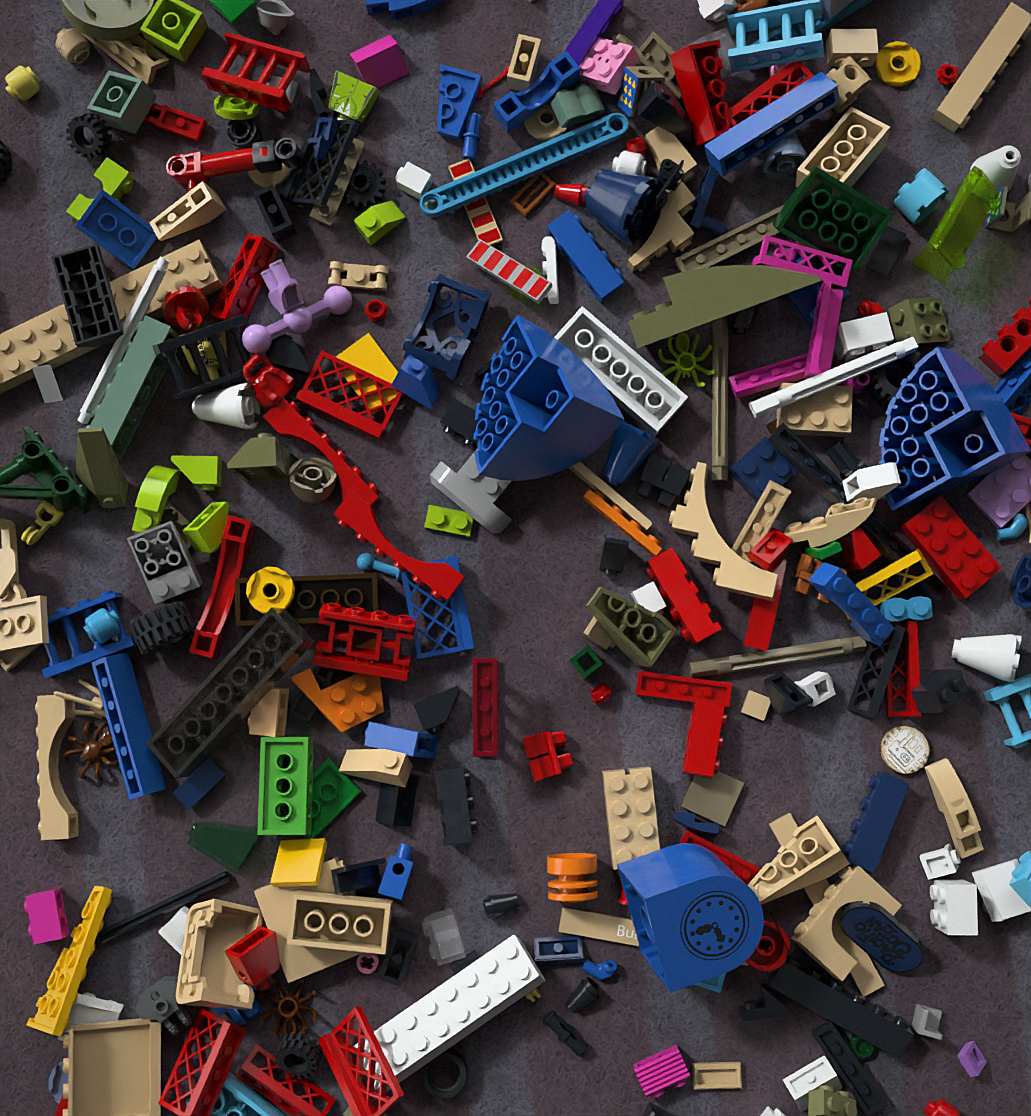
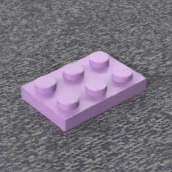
[966,455,1031,529]

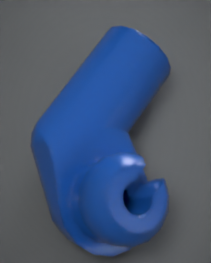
[581,959,618,980]

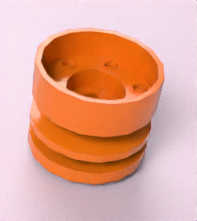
[547,853,598,903]

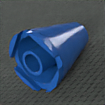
[603,421,660,486]

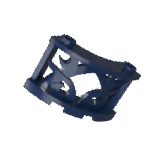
[402,274,492,380]

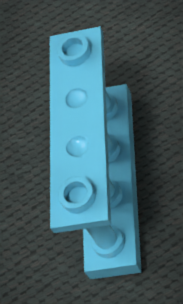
[728,0,824,73]
[984,674,1031,748]

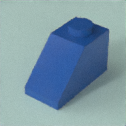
[391,354,441,409]

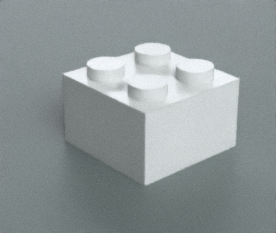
[834,312,894,363]
[930,879,978,935]

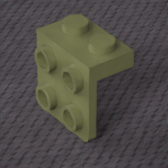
[888,297,950,346]

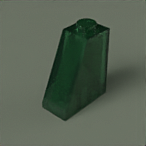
[187,821,262,874]

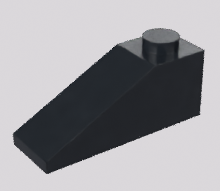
[637,81,696,145]

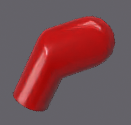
[858,301,884,317]

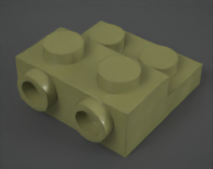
[808,1085,857,1116]

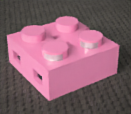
[579,37,640,95]

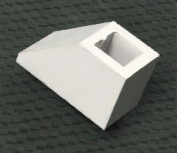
[842,462,901,503]

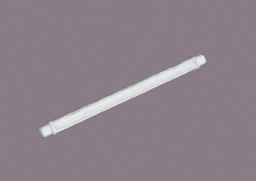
[78,256,170,425]

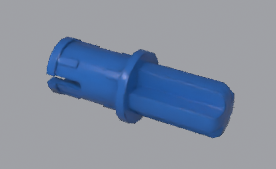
[462,113,481,161]

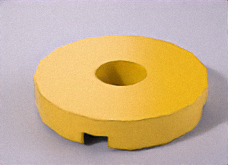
[875,41,921,87]
[246,567,295,614]

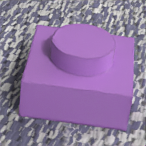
[957,1041,987,1077]

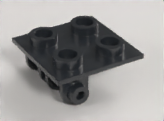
[652,159,684,215]

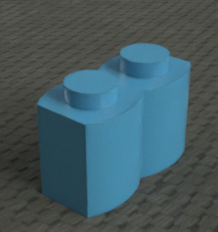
[877,596,932,622]

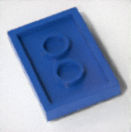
[74,189,157,270]

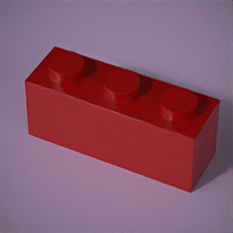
[681,701,727,779]

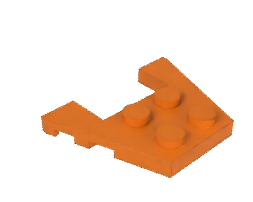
[290,638,384,732]

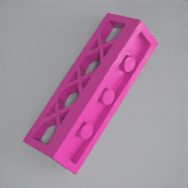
[752,235,852,290]
[804,281,844,379]

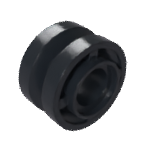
[225,119,262,150]

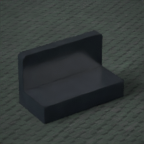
[375,778,418,827]
[331,858,386,894]

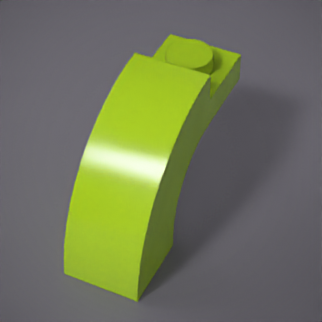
[132,465,181,532]

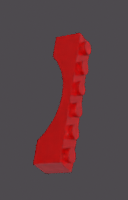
[263,398,381,507]
[334,491,466,601]
[189,515,257,659]

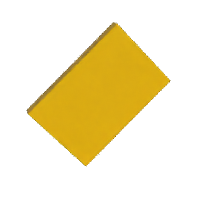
[336,333,398,415]

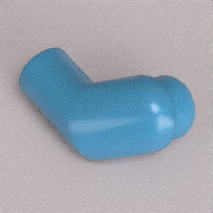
[995,513,1028,541]

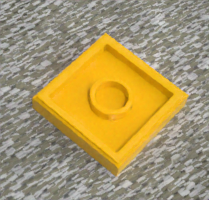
[270,838,327,887]

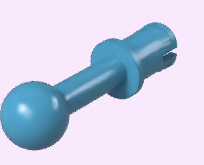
[357,553,420,587]

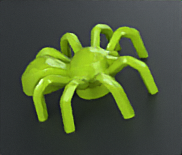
[658,332,715,388]

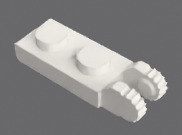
[542,236,559,304]

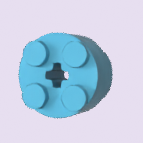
[893,168,949,225]

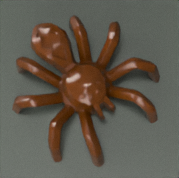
[64,721,120,781]
[259,978,317,1037]

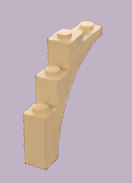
[627,126,697,273]
[669,462,778,601]

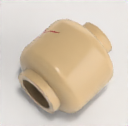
[55,28,90,64]

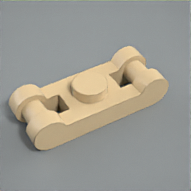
[328,261,389,291]

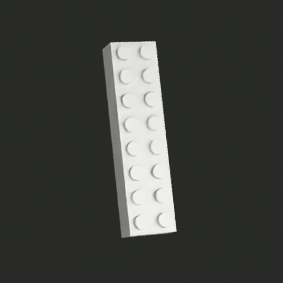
[353,935,546,1091]

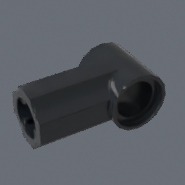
[826,440,868,479]

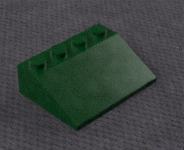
[773,166,894,275]

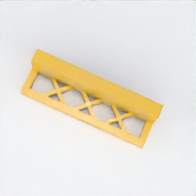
[845,549,934,620]

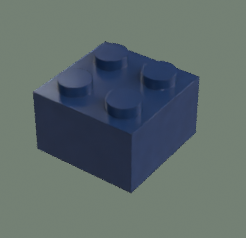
[728,436,798,503]

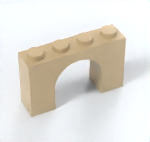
[791,864,902,981]

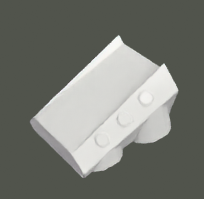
[972,859,1031,922]
[58,992,124,1041]

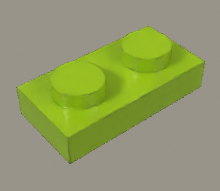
[424,505,474,537]

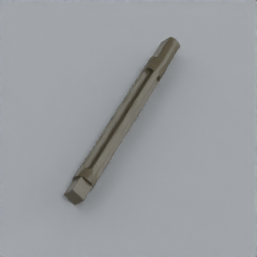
[712,316,728,482]
[689,636,867,678]

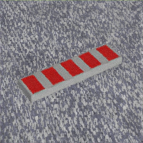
[466,239,553,304]

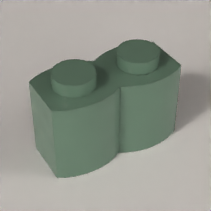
[550,84,605,128]

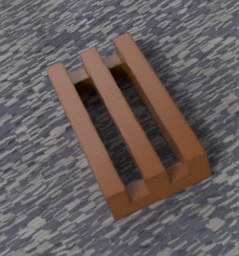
[509,172,556,218]

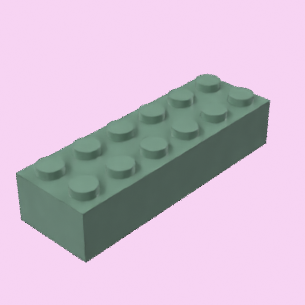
[86,315,179,461]

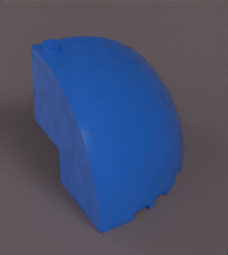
[473,315,624,481]
[879,347,1031,511]

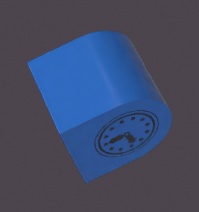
[617,843,764,993]

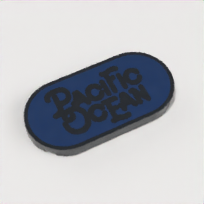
[840,901,924,973]

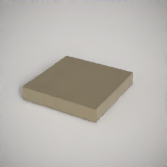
[681,771,744,826]

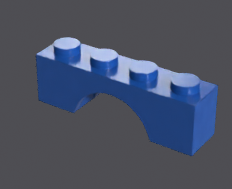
[493,51,580,133]
[808,562,895,646]

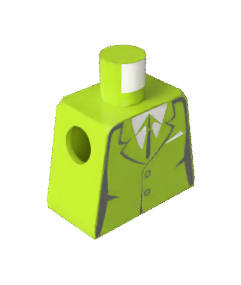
[329,70,381,131]

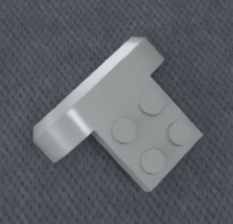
[430,448,512,534]

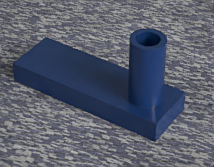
[687,164,727,236]

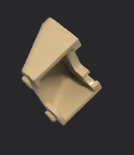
[176,899,264,1010]

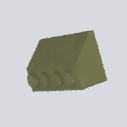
[227,433,292,483]

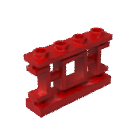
[313,603,417,681]

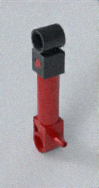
[166,137,304,191]

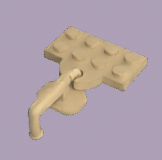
[0,518,49,652]

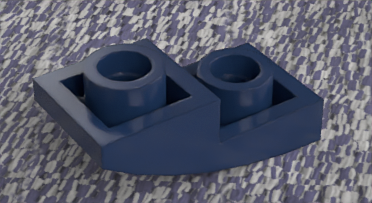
[172,758,226,810]

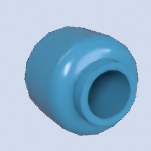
[83,608,121,643]

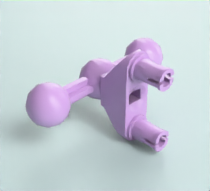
[242,259,352,354]

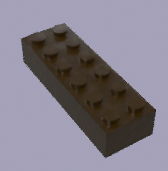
[235,573,381,627]

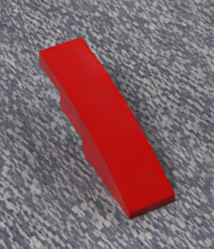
[743,560,787,651]

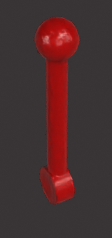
[476,66,510,99]

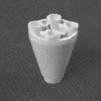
[952,634,1021,682]

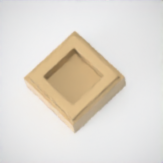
[741,690,771,721]

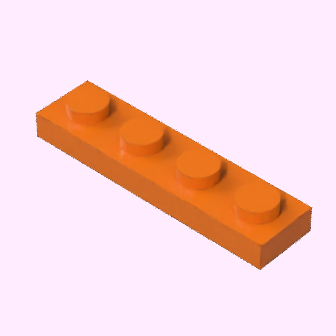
[583,489,662,557]

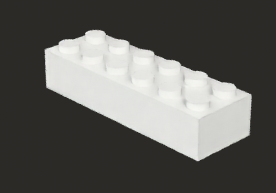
[554,306,688,437]

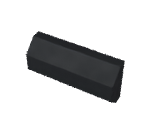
[51,243,124,347]

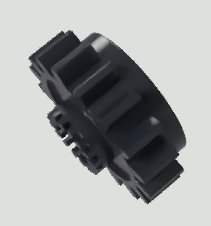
[341,159,387,211]

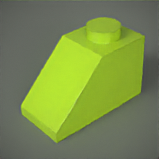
[354,200,406,245]
[171,456,222,491]
[183,502,229,553]

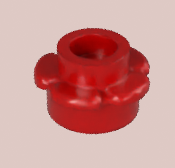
[936,63,959,85]
[626,138,648,155]
[365,299,387,322]
[590,682,612,704]

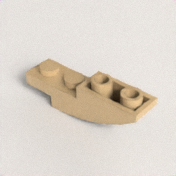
[784,497,876,548]
[925,758,984,859]

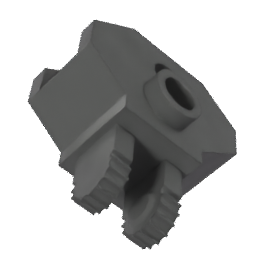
[136,976,192,1036]

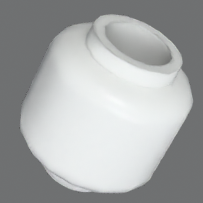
[612,151,647,176]

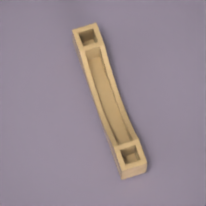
[35,694,79,840]

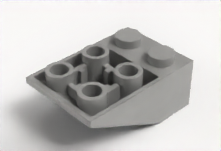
[127,521,203,604]

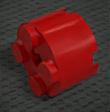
[745,919,790,971]

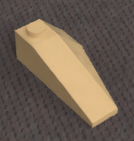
[748,816,850,905]

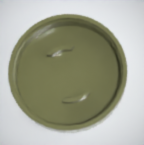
[61,0,154,41]

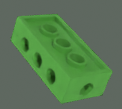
[257,737,314,835]

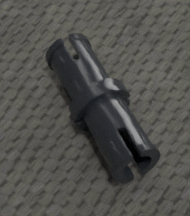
[543,1010,588,1057]

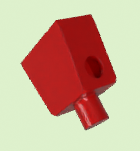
[225,926,280,991]

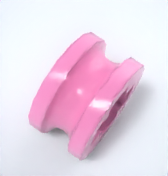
[356,952,379,974]

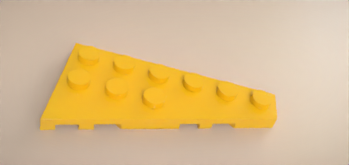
[26,886,112,1037]

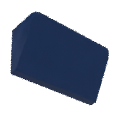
[534,935,583,967]

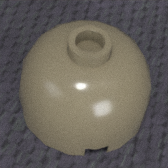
[289,458,336,503]

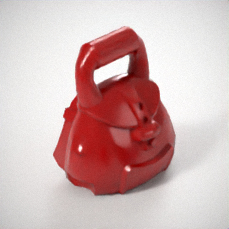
[243,353,294,409]

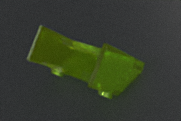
[912,166,1001,281]

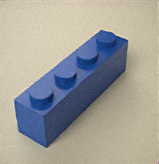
[547,210,624,304]

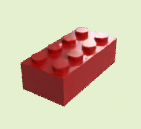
[898,495,1002,600]

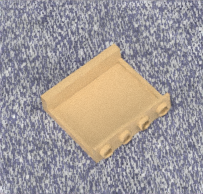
[254,856,363,983]
[63,1018,161,1116]

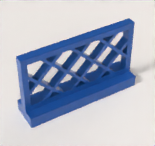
[401,556,474,659]

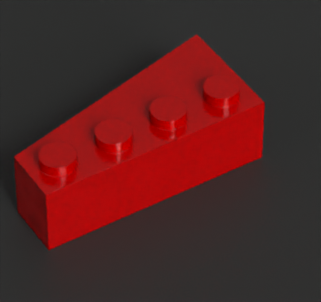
[670,39,731,145]
[645,548,722,644]

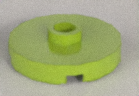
[214,95,260,120]

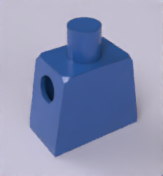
[378,843,414,901]

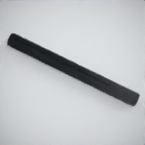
[98,871,232,943]

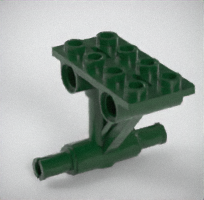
[0,426,88,515]

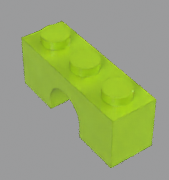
[66,157,134,222]

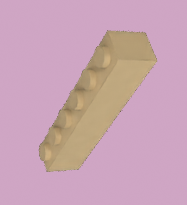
[931,2,1031,133]

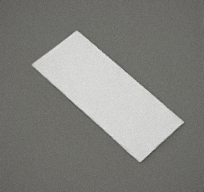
[32,365,63,403]

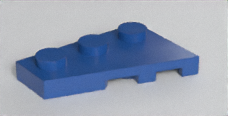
[437,64,483,141]

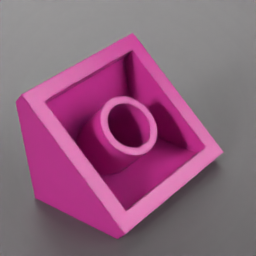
[350,35,409,89]

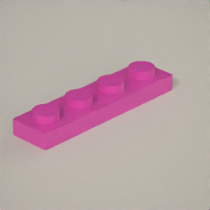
[728,353,808,399]

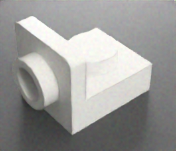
[920,844,961,880]

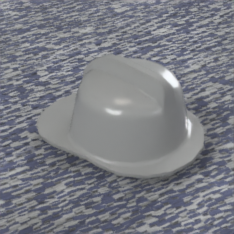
[255,0,294,35]

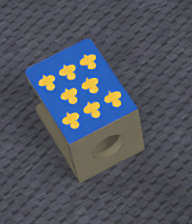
[618,66,665,117]
[985,186,1031,233]

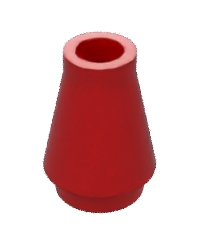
[554,183,589,207]

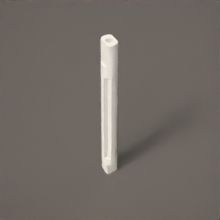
[749,337,918,418]

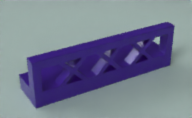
[563,0,624,66]

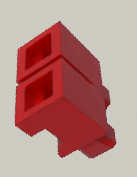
[522,731,573,782]

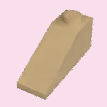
[149,181,226,241]
[339,749,413,787]

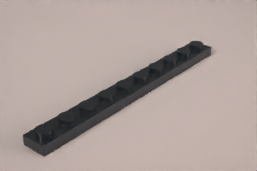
[767,423,948,605]

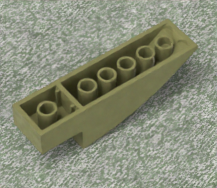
[628,265,822,348]

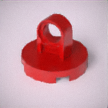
[161,286,209,332]

